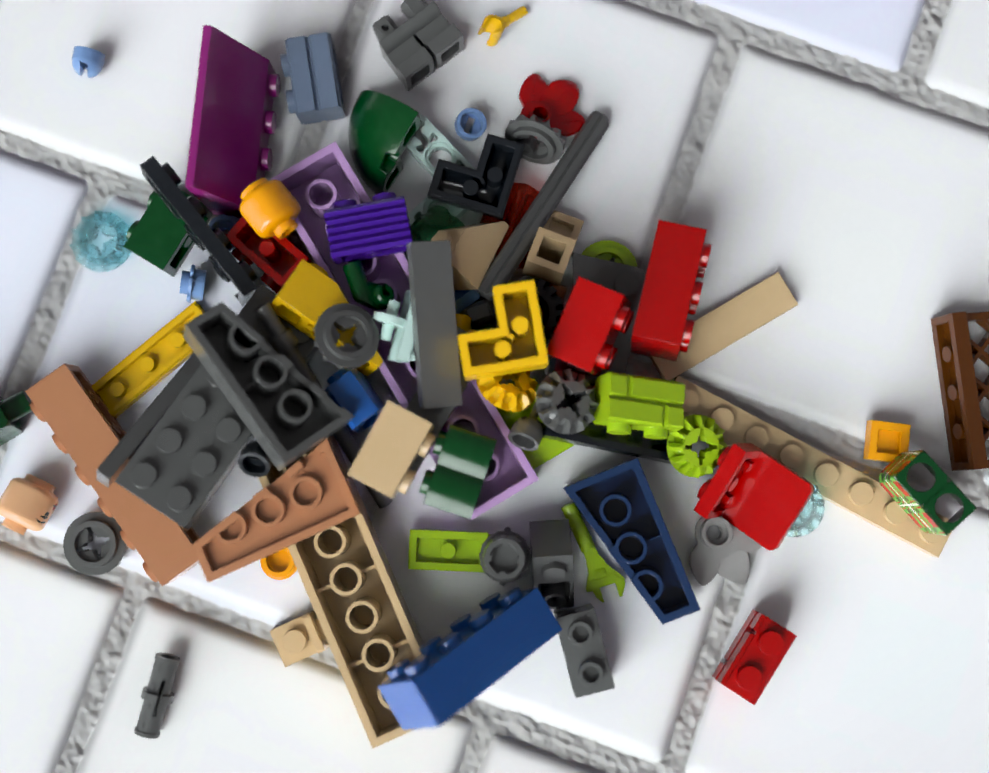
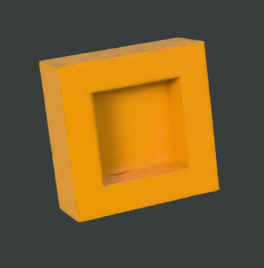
[863,420,911,462]

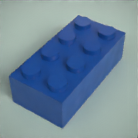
[377,587,562,730]

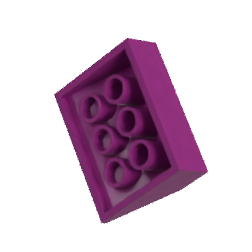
[185,25,281,218]

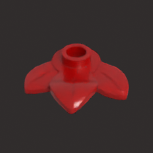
[519,73,586,139]

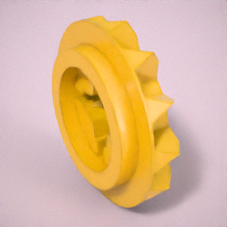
[476,371,538,412]

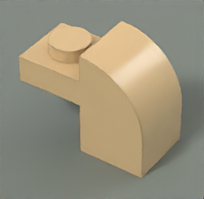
[523,210,584,286]

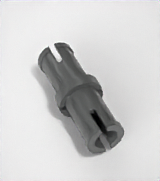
[134,652,181,739]

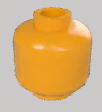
[239,177,301,240]

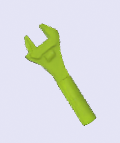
[561,502,625,603]

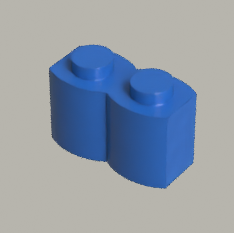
[324,368,385,433]

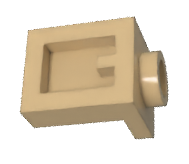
[269,610,329,667]

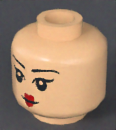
[0,474,59,535]

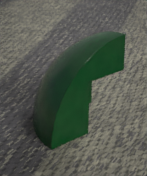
[348,90,421,194]

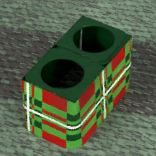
[879,450,977,536]

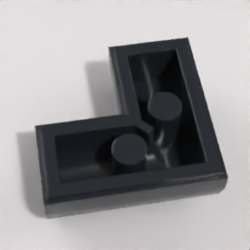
[427,134,525,220]

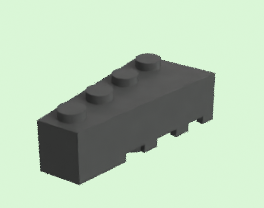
[183,302,354,471]

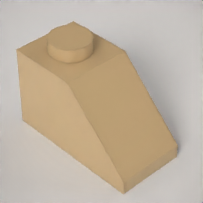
[430,221,509,290]

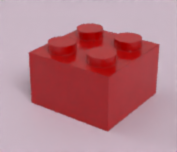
[546,276,634,375]

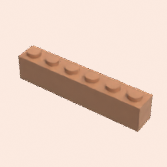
[25,363,200,586]

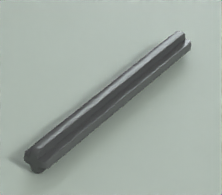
[478,111,609,302]

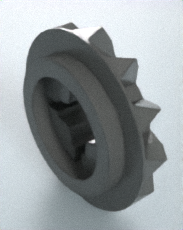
[505,114,566,164]
[313,303,379,369]
[536,369,600,434]
[63,512,128,576]

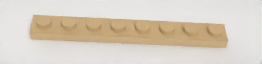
[674,375,952,558]

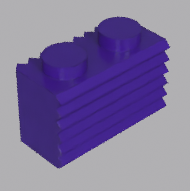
[323,192,413,264]

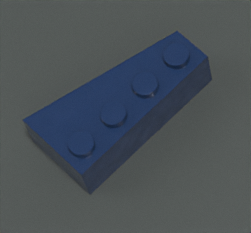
[563,457,701,625]

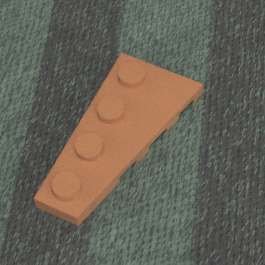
[192,439,362,583]

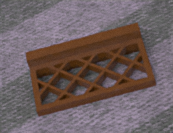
[931,311,989,471]

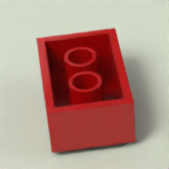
[631,220,712,362]

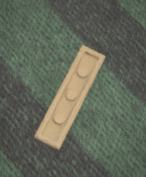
[649,272,799,380]

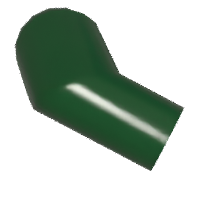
[343,261,394,310]

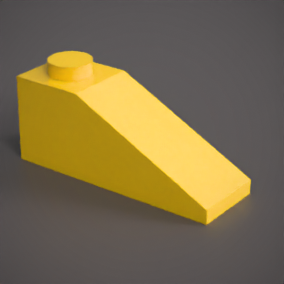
[271,259,383,376]

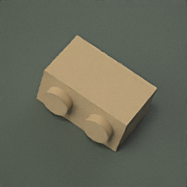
[347,400,437,498]

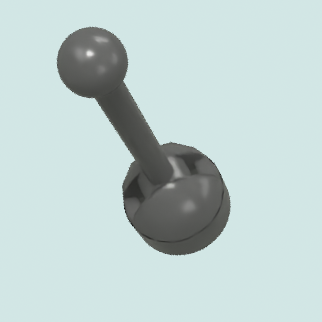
[508,363,550,451]

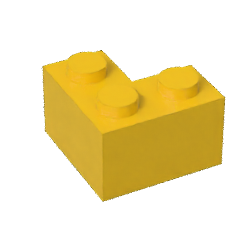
[457,280,549,382]

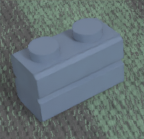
[280,32,346,125]

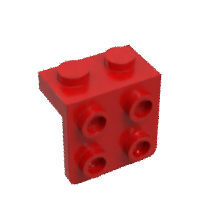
[694,443,814,550]

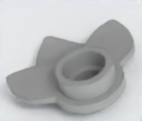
[689,516,762,586]

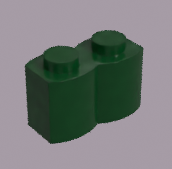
[419,425,497,519]

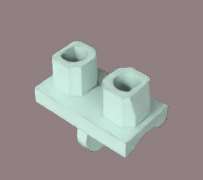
[372,290,415,363]

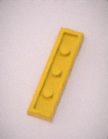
[92,301,205,418]

